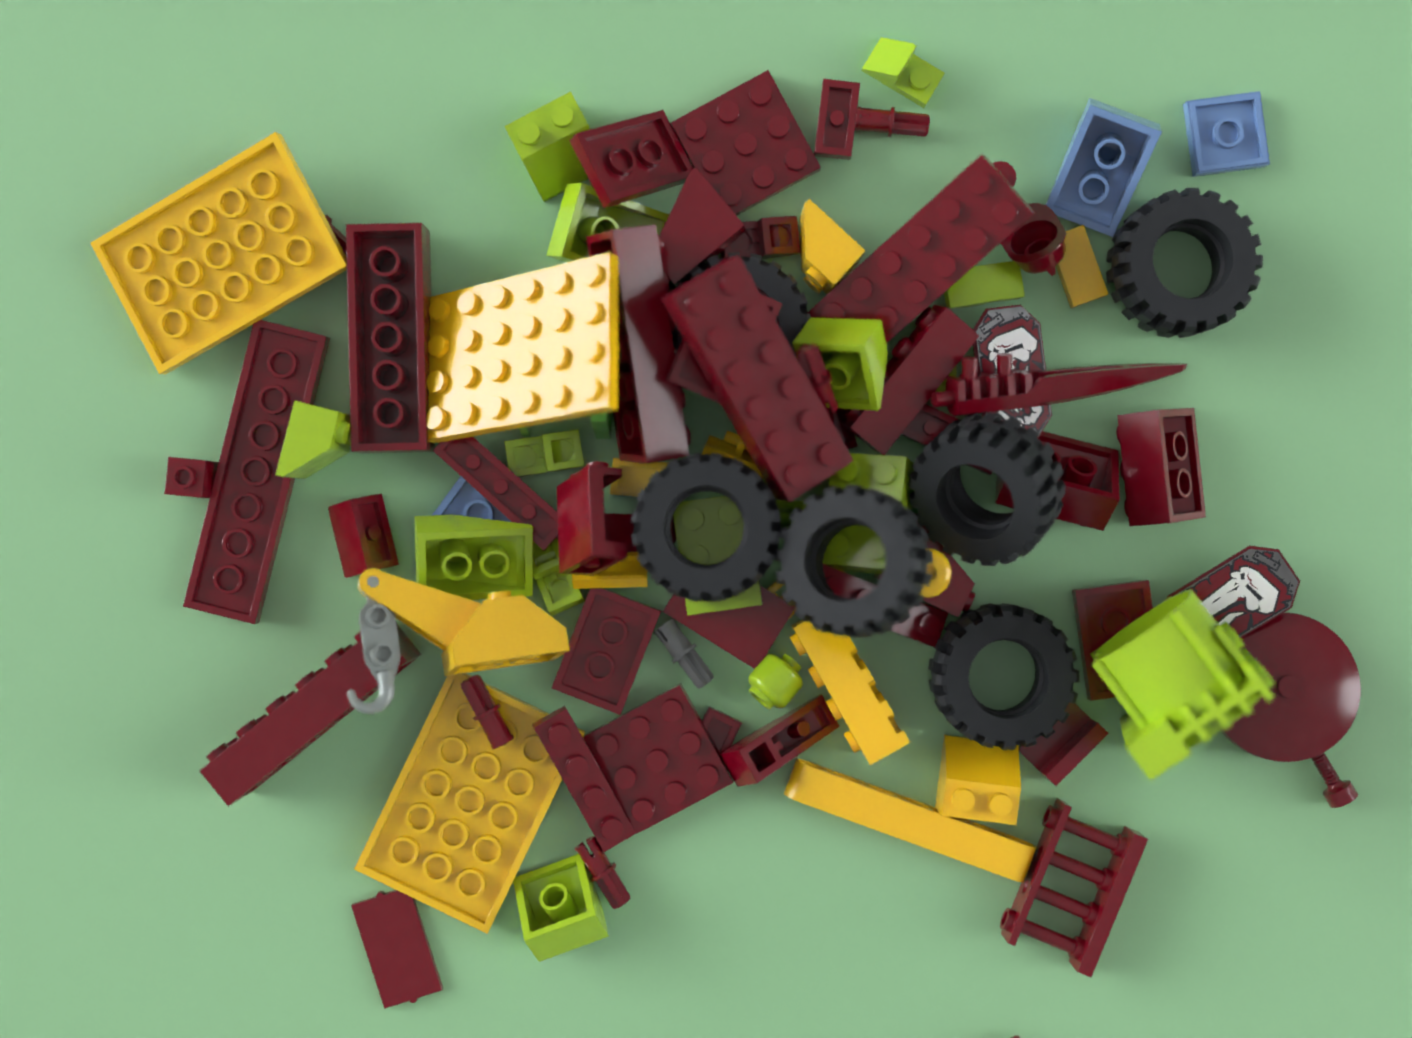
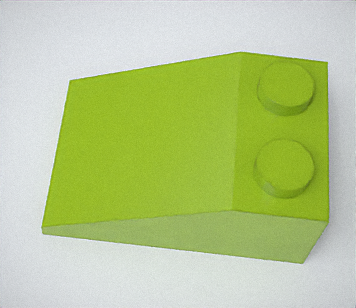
[546,183,670,263]
[414,514,533,600]

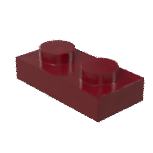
[814,78,860,160]

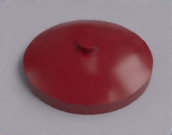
[1221,612,1361,762]

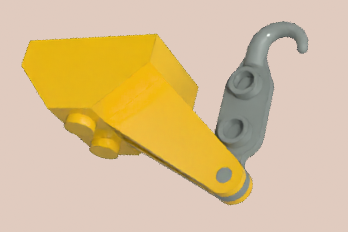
[347,568,570,714]

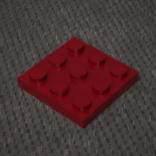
[671,70,821,215]
[583,683,734,834]

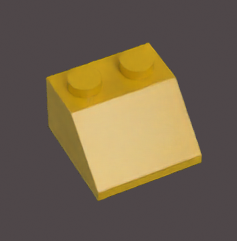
[799,199,866,294]
[935,734,1021,825]

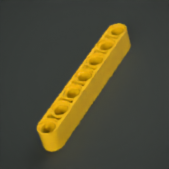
[784,758,1036,883]

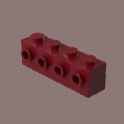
[840,305,980,455]

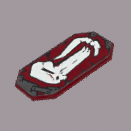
[973,304,1052,438]
[1167,545,1300,639]

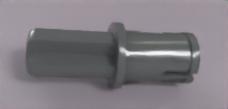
[654,618,714,688]

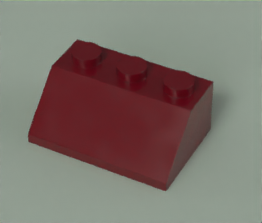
[1116,408,1206,526]
[995,431,1120,531]

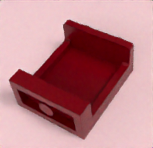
[557,461,627,576]

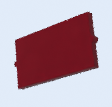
[351,890,443,1009]

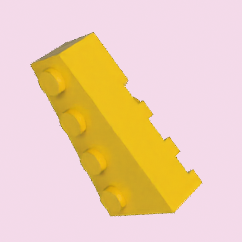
[789,620,910,765]

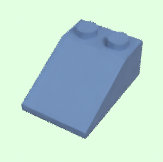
[1046,98,1162,237]

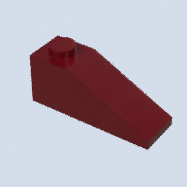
[719,694,840,787]

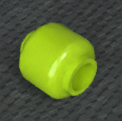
[748,654,803,710]

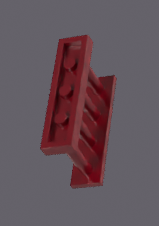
[1000,798,1148,978]

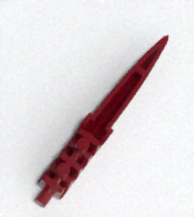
[931,353,1187,416]

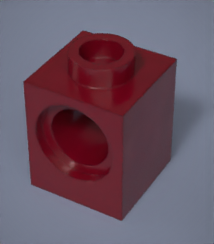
[164,457,219,498]

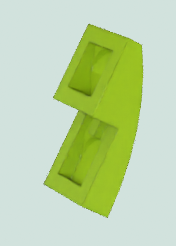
[944,261,1025,309]
[504,429,584,477]
[533,537,585,616]

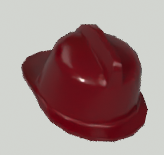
[1001,203,1066,276]

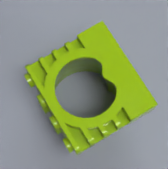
[1090,590,1275,781]

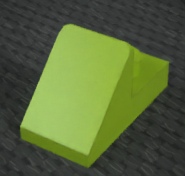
[861,37,945,108]

